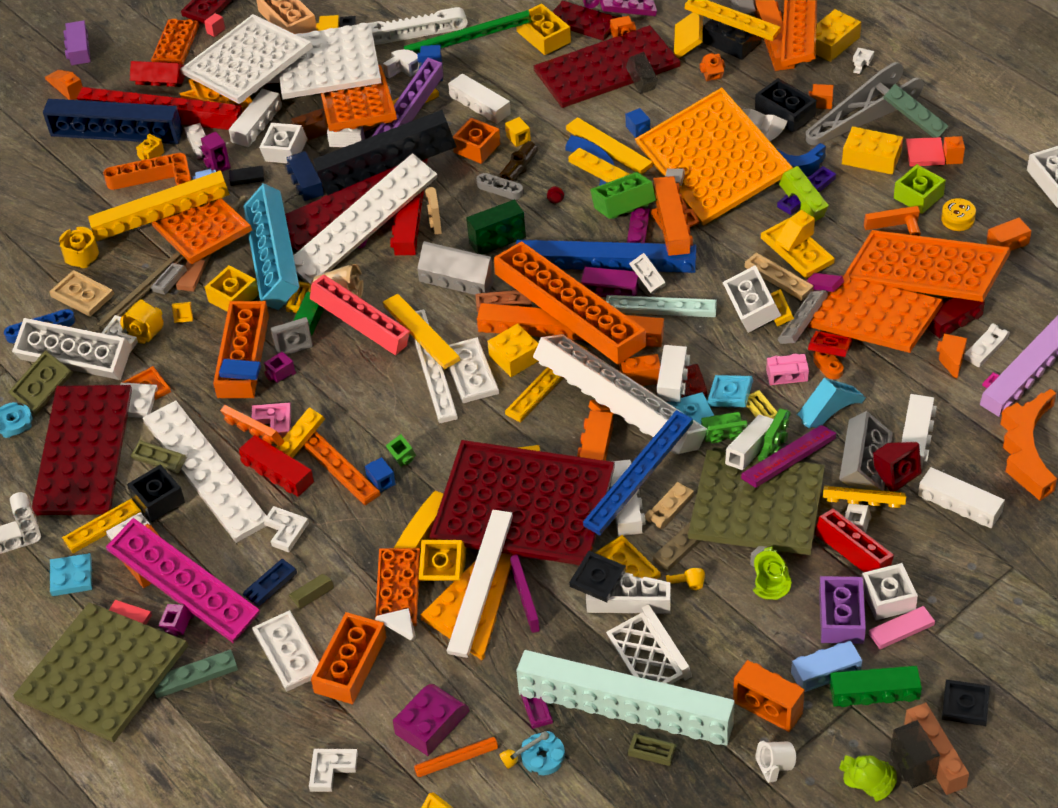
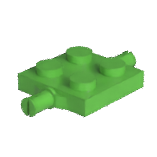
[758,408,791,462]

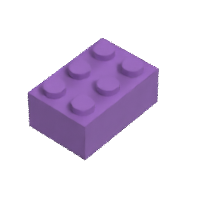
[819,576,866,644]

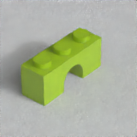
[779,166,829,221]

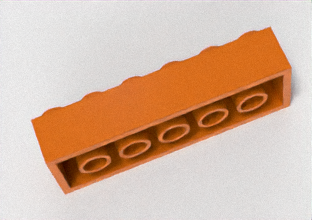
[213,301,269,398]

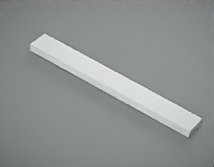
[413,309,458,424]
[447,510,513,658]

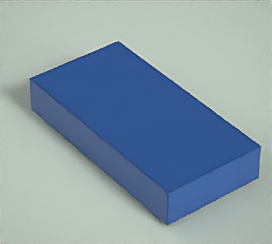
[219,359,261,380]

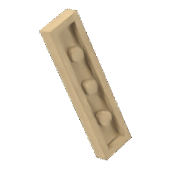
[745,252,814,301]

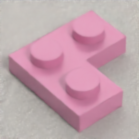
[252,403,291,437]

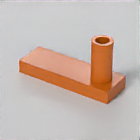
[864,206,921,236]

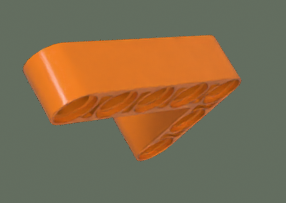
[103,153,191,190]

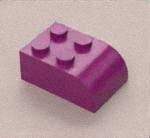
[393,684,470,756]

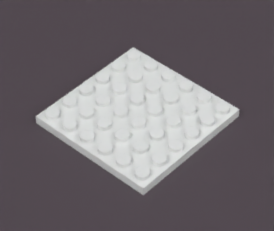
[180,14,313,104]
[279,23,382,99]

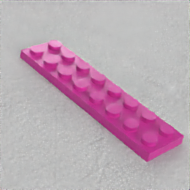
[106,518,260,643]

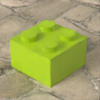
[894,164,946,214]

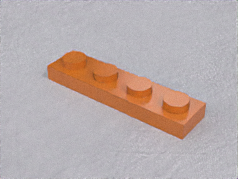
[220,405,284,447]

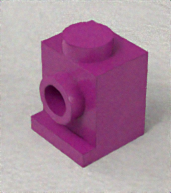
[264,352,296,383]
[158,604,194,637]

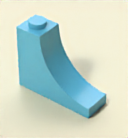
[797,378,866,428]

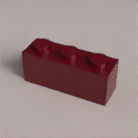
[927,298,985,339]

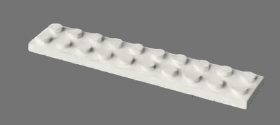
[293,153,437,284]
[143,401,266,543]

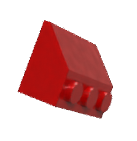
[130,61,185,87]

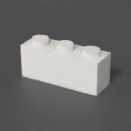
[657,345,690,402]

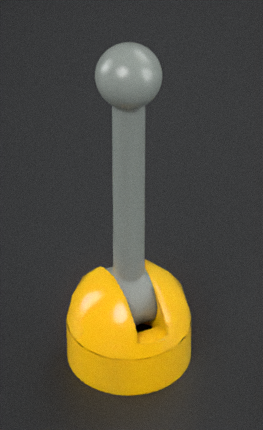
[499,731,549,769]

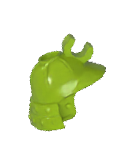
[753,546,792,600]
[839,755,897,802]

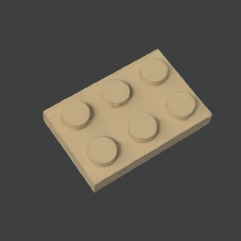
[49,270,114,317]

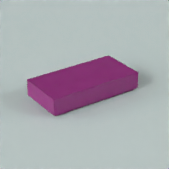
[806,273,844,292]

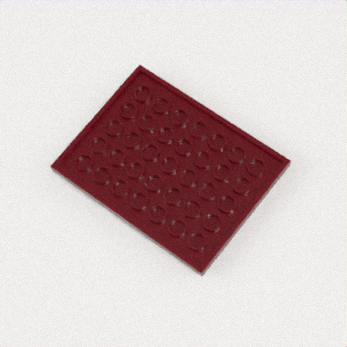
[429,440,615,565]

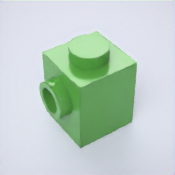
[386,434,416,467]

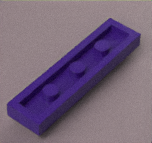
[777,166,836,215]

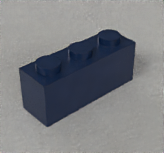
[285,151,324,201]

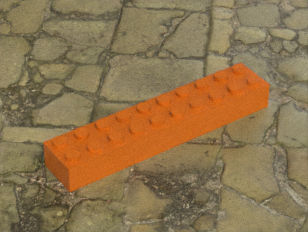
[494,241,646,364]

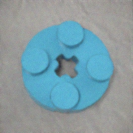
[0,402,32,438]
[521,731,565,775]

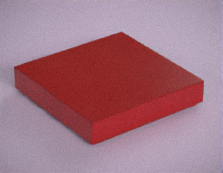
[808,331,853,357]

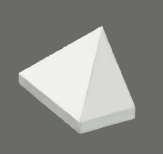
[375,608,416,641]

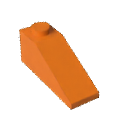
[45,70,83,100]

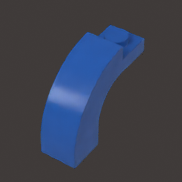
[776,143,826,177]

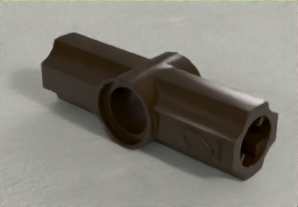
[499,141,538,181]

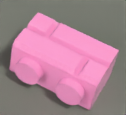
[766,354,809,385]

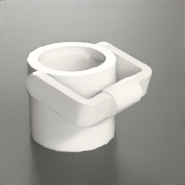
[755,741,796,783]

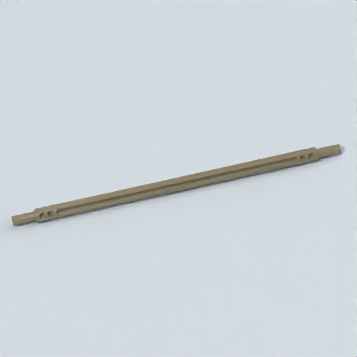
[89,195,247,333]

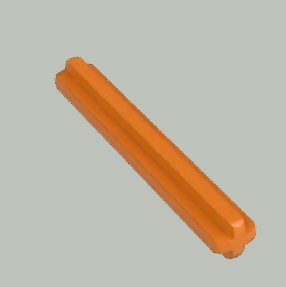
[414,737,498,777]

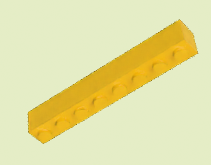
[88,170,230,241]

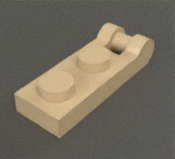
[645,482,694,529]

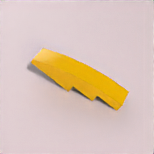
[394,490,443,548]

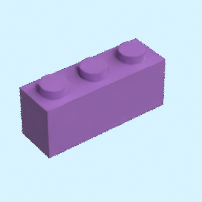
[63,20,90,65]

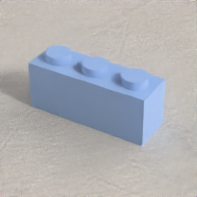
[791,641,862,692]

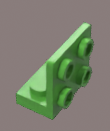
[701,412,748,443]

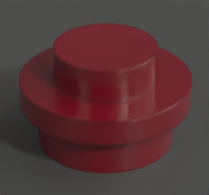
[547,186,564,203]

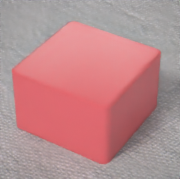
[205,13,225,37]

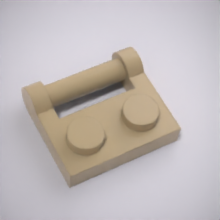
[425,187,442,235]

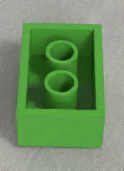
[590,172,656,219]

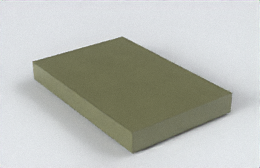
[8,350,73,415]

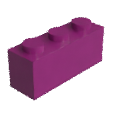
[581,267,639,297]

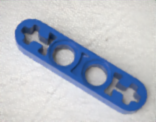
[4,309,75,343]

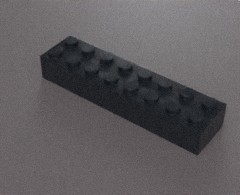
[313,110,457,195]

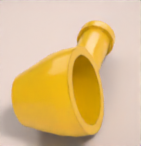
[666,568,705,590]

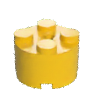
[59,227,99,268]
[120,300,164,344]

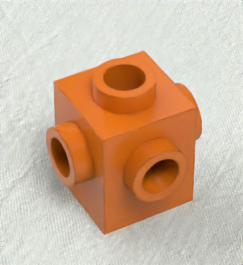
[700,53,725,81]

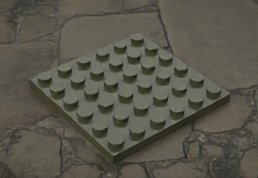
[688,450,825,555]
[13,602,189,743]

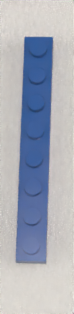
[583,410,693,535]

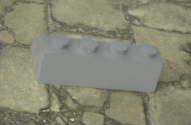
[417,241,494,295]
[839,411,893,491]

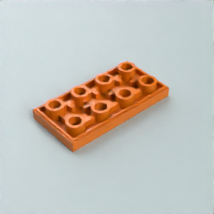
[151,19,200,65]
[375,548,420,626]

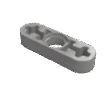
[476,173,523,200]

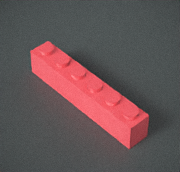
[310,274,410,356]

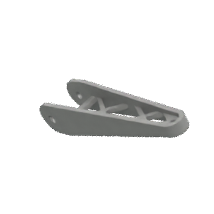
[806,62,924,145]

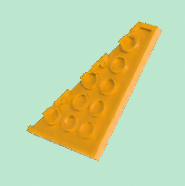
[420,553,514,660]

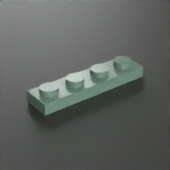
[883,84,948,138]
[154,649,238,698]

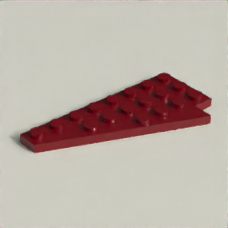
[285,166,397,253]

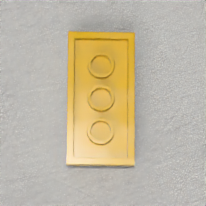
[761,218,835,279]
[823,486,906,508]

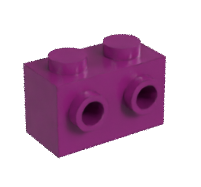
[200,132,231,172]

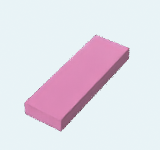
[869,606,935,649]

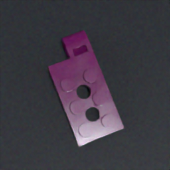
[583,0,657,16]

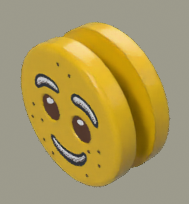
[941,198,976,231]

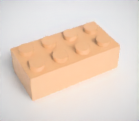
[256,0,317,34]

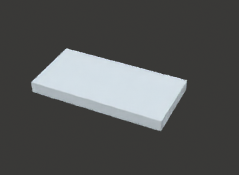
[449,337,499,403]
[252,610,319,692]

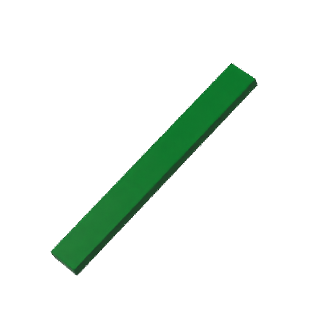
[403,10,532,54]

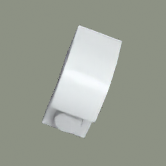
[383,49,421,79]

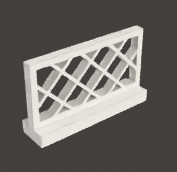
[606,604,692,685]

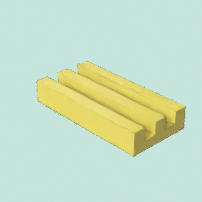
[746,390,777,419]

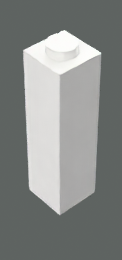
[725,414,774,470]

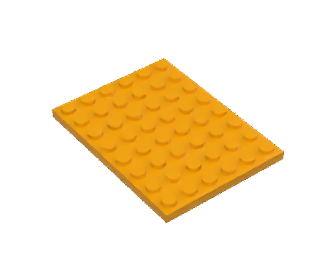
[635,87,793,226]

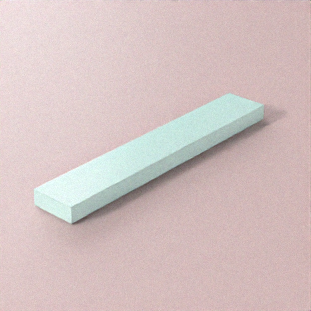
[606,295,717,317]

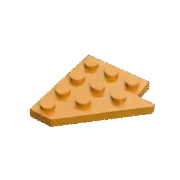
[180,79,252,113]

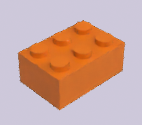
[733,660,805,732]

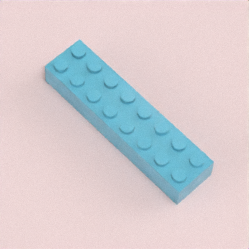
[243,183,299,310]

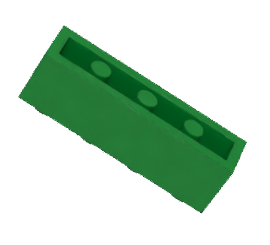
[829,666,922,707]

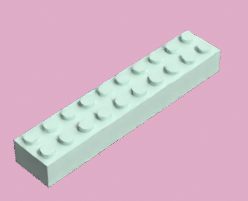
[516,650,735,745]

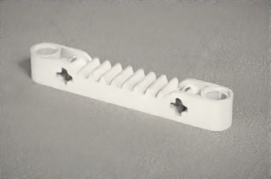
[370,7,468,45]

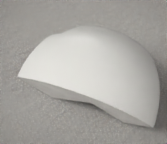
[742,109,787,141]

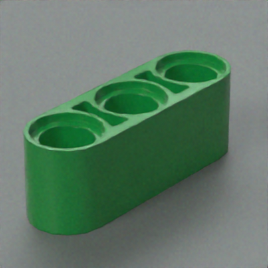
[293,291,324,336]

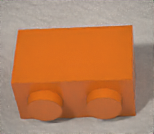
[987,218,1032,251]

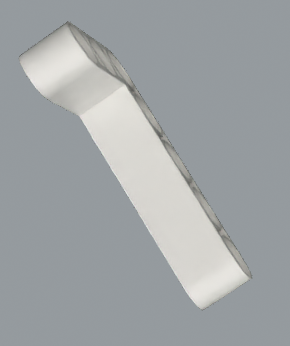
[0,492,41,554]

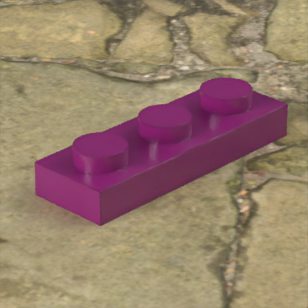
[627,208,650,243]

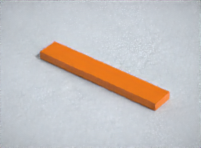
[303,431,380,505]

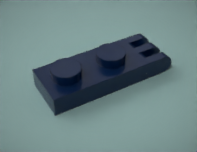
[243,559,297,607]

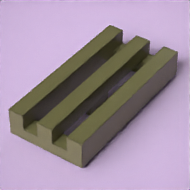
[628,733,676,766]

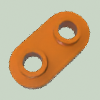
[813,351,843,379]

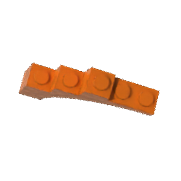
[1000,389,1057,501]

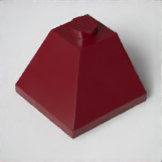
[873,442,922,492]

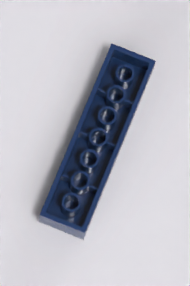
[43,98,183,144]

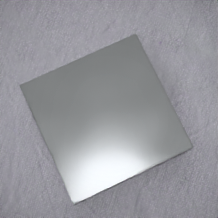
[271,317,313,355]

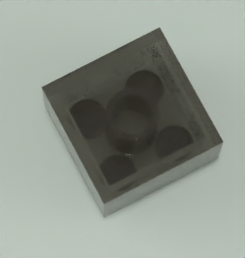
[889,720,940,789]

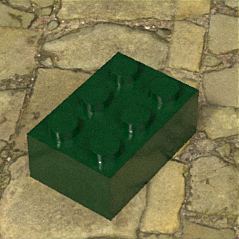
[466,199,526,255]

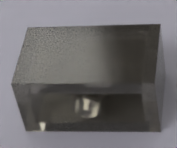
[626,52,658,94]

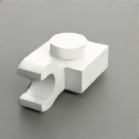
[853,48,874,74]

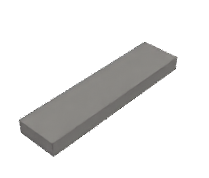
[778,290,828,344]

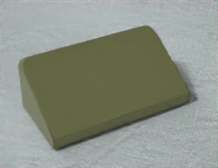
[289,574,334,609]

